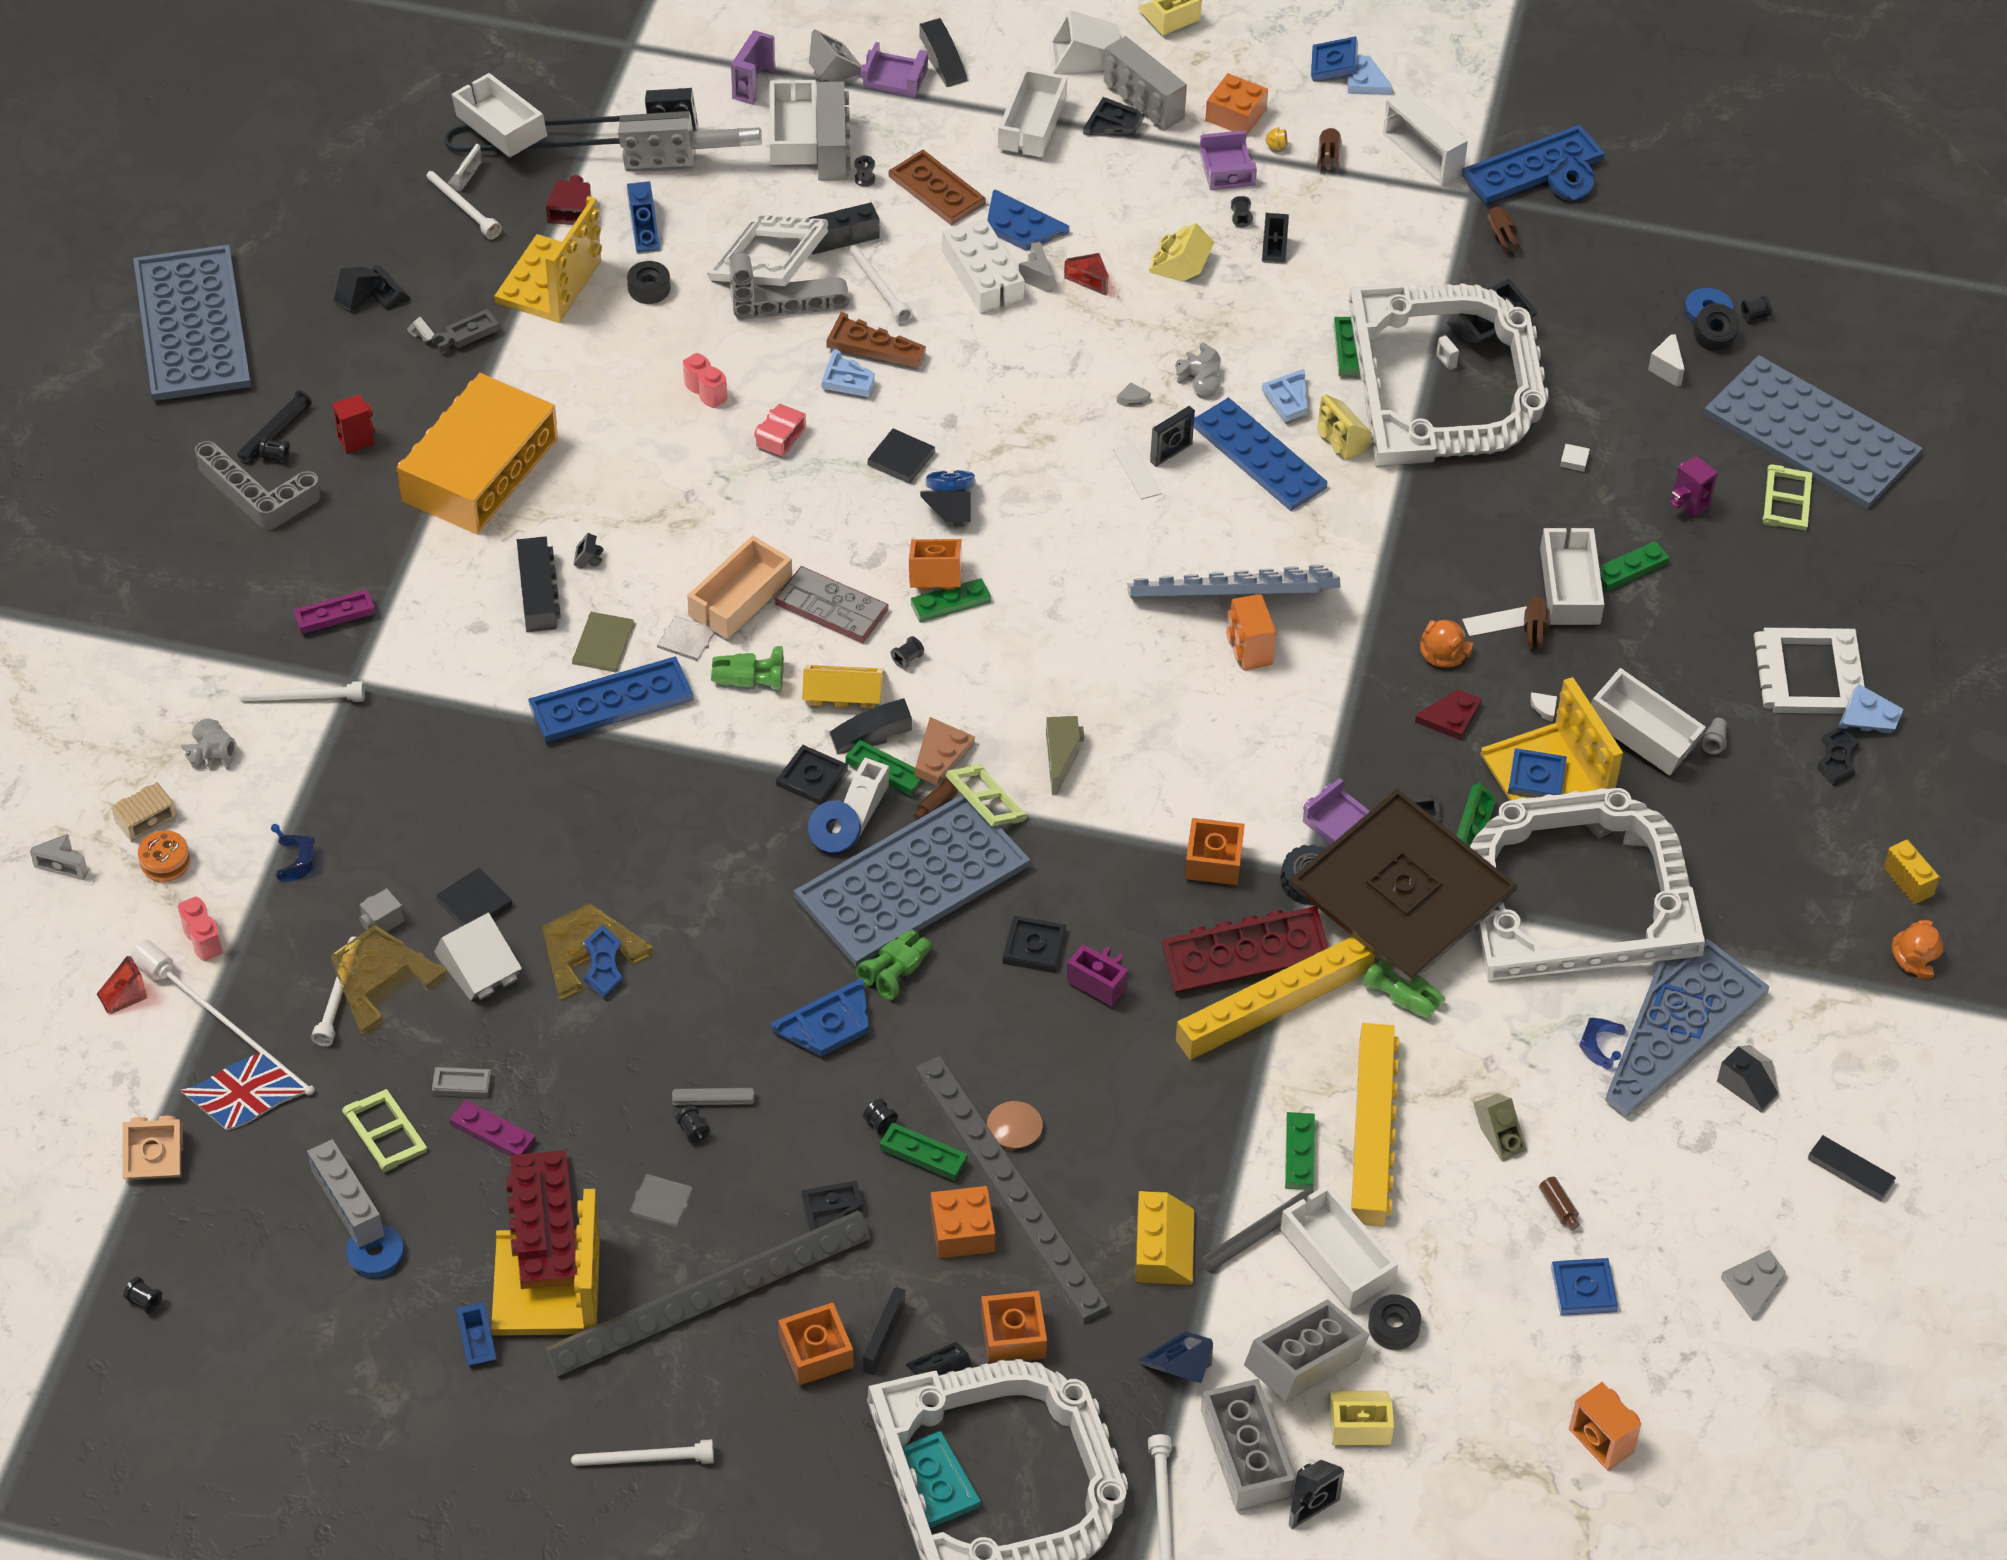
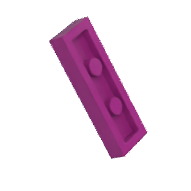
[293,589,376,634]
[450,1100,536,1156]

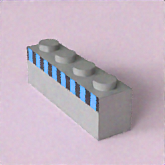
[307,1139,385,1248]

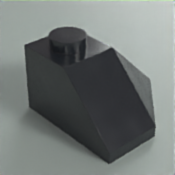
[920,489,971,527]
[1717,1045,1778,1113]
[1288,1460,1345,1529]

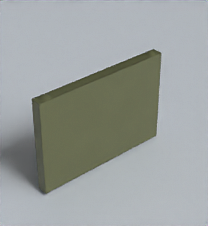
[572,611,634,672]

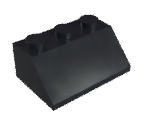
[807,202,880,255]
[1447,279,1538,343]

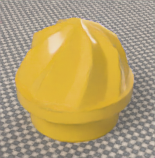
[1265,127,1288,151]

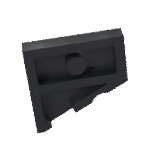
[1083,97,1144,135]
[801,1181,863,1232]

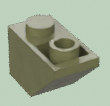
[1473,1093,1527,1160]

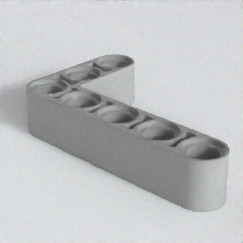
[729,253,850,319]
[195,441,321,530]

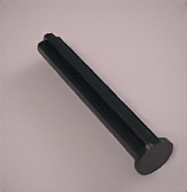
[237,390,312,463]

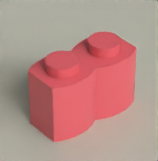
[683,353,727,408]
[754,404,806,456]
[178,896,222,961]

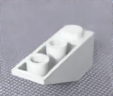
[832,758,889,837]

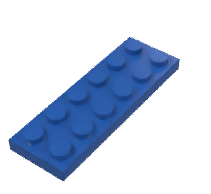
[1461,125,1605,204]
[1194,397,1328,511]
[528,656,693,743]

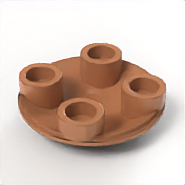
[987,1101,1043,1152]

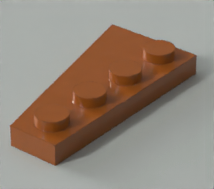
[826,312,926,368]

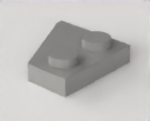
[1721,1250,1786,1320]

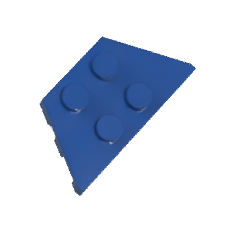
[987,189,1070,251]
[771,978,869,1057]

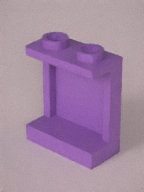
[731,30,776,105]
[860,42,928,98]
[1199,130,1257,190]
[1303,778,1370,844]

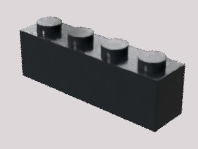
[516,536,561,632]

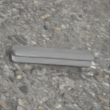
[672,1088,755,1105]

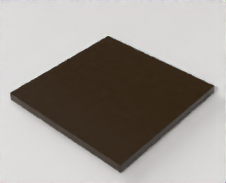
[1289,789,1518,984]

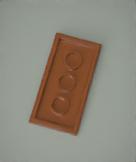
[888,149,986,225]

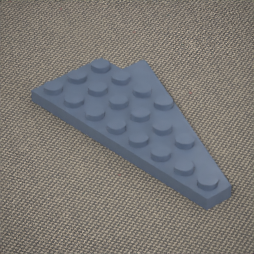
[1127,565,1340,597]
[1605,939,1770,1117]

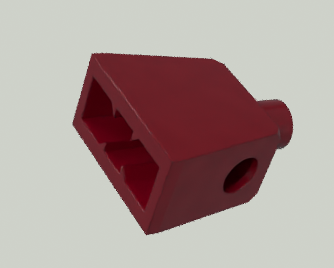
[546,175,591,225]

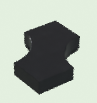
[1817,727,1860,786]

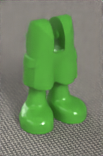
[711,646,784,690]
[855,929,933,1001]
[1362,960,1446,1019]

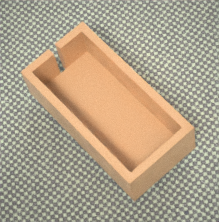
[687,535,792,639]

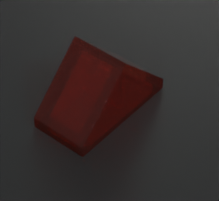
[1064,253,1109,296]
[97,956,147,1014]

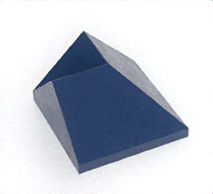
[1138,1331,1213,1383]

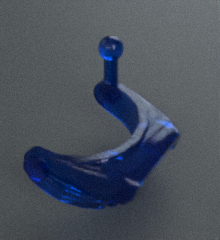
[271,824,315,881]
[1579,1017,1626,1069]

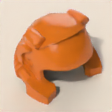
[1420,620,1474,668]
[1891,920,1944,979]

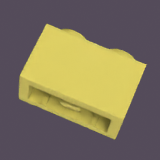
[1138,0,1202,35]
[1149,223,1214,281]
[1317,394,1372,461]
[1329,1391,1394,1445]

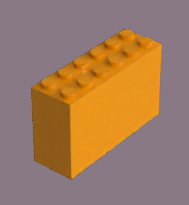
[397,373,558,534]

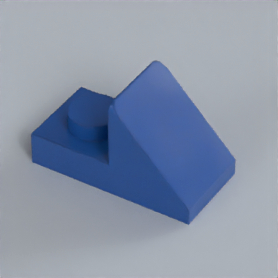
[456,1302,497,1365]

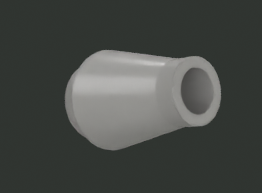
[1701,718,1727,755]

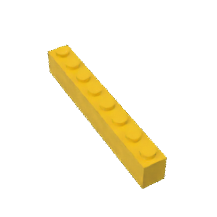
[1176,937,1375,1060]
[1351,1022,1399,1227]

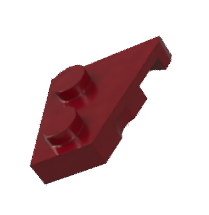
[1415,689,1482,740]

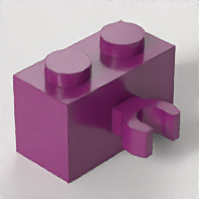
[1670,456,1718,518]
[1067,944,1128,1007]

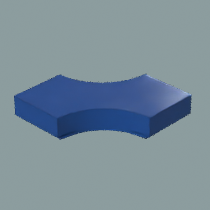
[583,924,623,999]

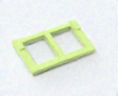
[1762,464,1812,531]
[945,764,1028,827]
[342,1089,427,1172]

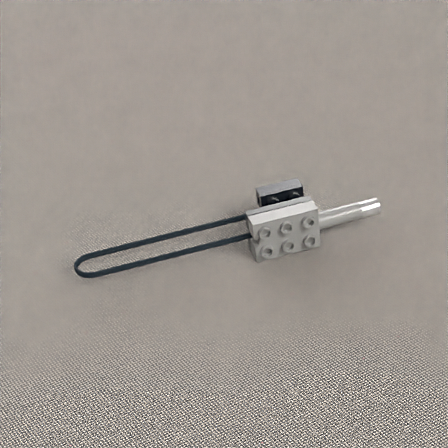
[444,88,762,170]

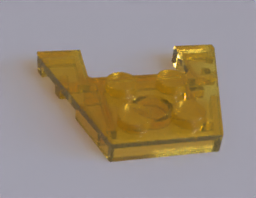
[542,903,652,999]
[330,925,446,1033]

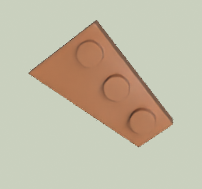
[914,717,975,785]

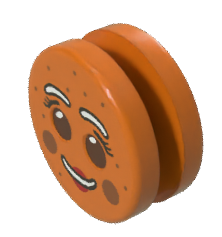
[138,830,190,882]

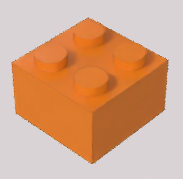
[1205,73,1269,135]
[909,539,963,590]
[1226,594,1276,670]
[1185,818,1245,885]
[930,1186,995,1259]
[981,1291,1047,1364]
[778,1303,854,1385]
[1569,1382,1642,1471]

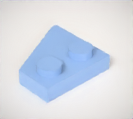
[1347,55,1392,94]
[822,349,875,397]
[1262,369,1307,422]
[1838,684,1903,733]

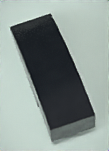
[919,18,967,87]
[830,698,912,754]

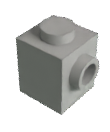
[359,888,404,937]

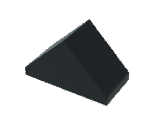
[1262,213,1289,262]
[334,267,383,312]

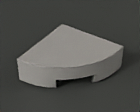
[1117,382,1151,405]

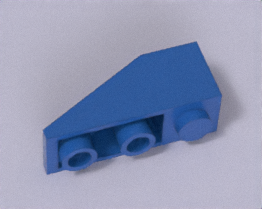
[627,181,660,252]

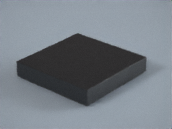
[1150,405,1195,467]
[867,428,935,484]
[776,744,848,805]
[436,867,512,926]
[1003,915,1067,973]

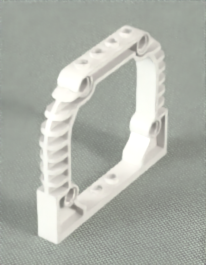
[1348,283,1548,466]
[1470,788,1705,982]
[867,1359,1128,1560]

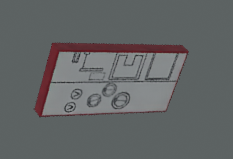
[775,566,889,643]

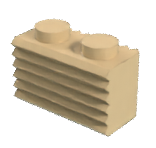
[111,782,177,841]

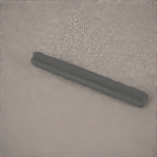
[1202,1188,1314,1271]

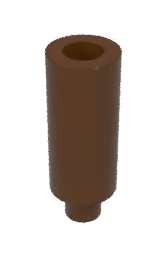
[913,779,958,820]
[1539,1176,1580,1230]

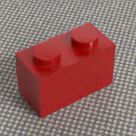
[332,394,376,454]

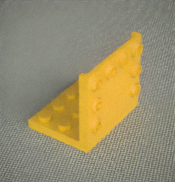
[494,196,602,323]
[1480,677,1623,801]
[491,1189,600,1335]

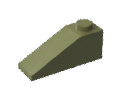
[1046,716,1084,795]

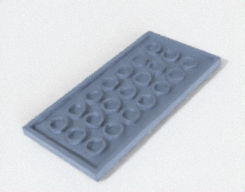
[133,245,251,401]
[1703,355,1923,510]
[794,795,1030,967]

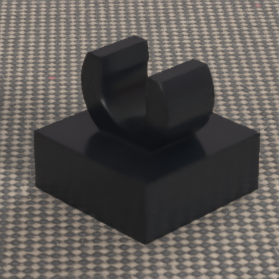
[573,533,604,568]

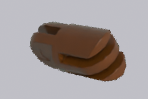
[1317,128,1342,171]
[1488,207,1520,253]
[1524,597,1550,650]

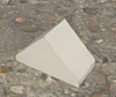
[1648,334,1684,386]

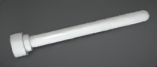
[427,171,502,239]
[850,245,913,324]
[239,681,365,702]
[311,937,359,1047]
[1148,1434,1172,1560]
[571,1439,714,1466]

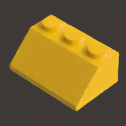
[802,665,884,708]
[1135,1191,1194,1285]

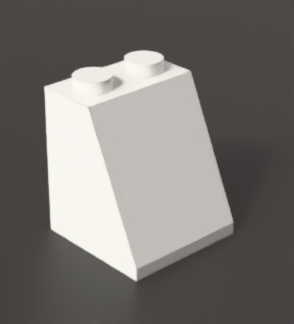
[1050,10,1121,74]
[434,913,522,1000]

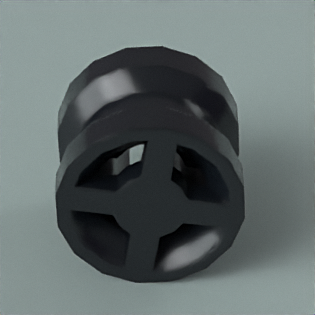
[863,1098,898,1134]

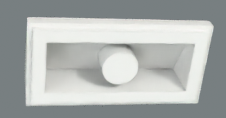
[447,144,482,192]

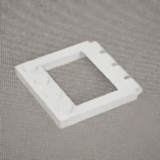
[707,215,828,286]
[1754,628,1864,714]

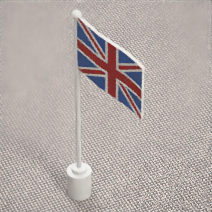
[130,939,315,1131]

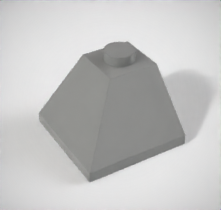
[809,29,862,82]

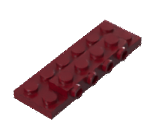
[1160,906,1329,993]
[506,1150,577,1289]

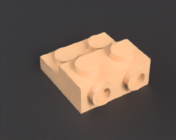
[123,1116,183,1180]

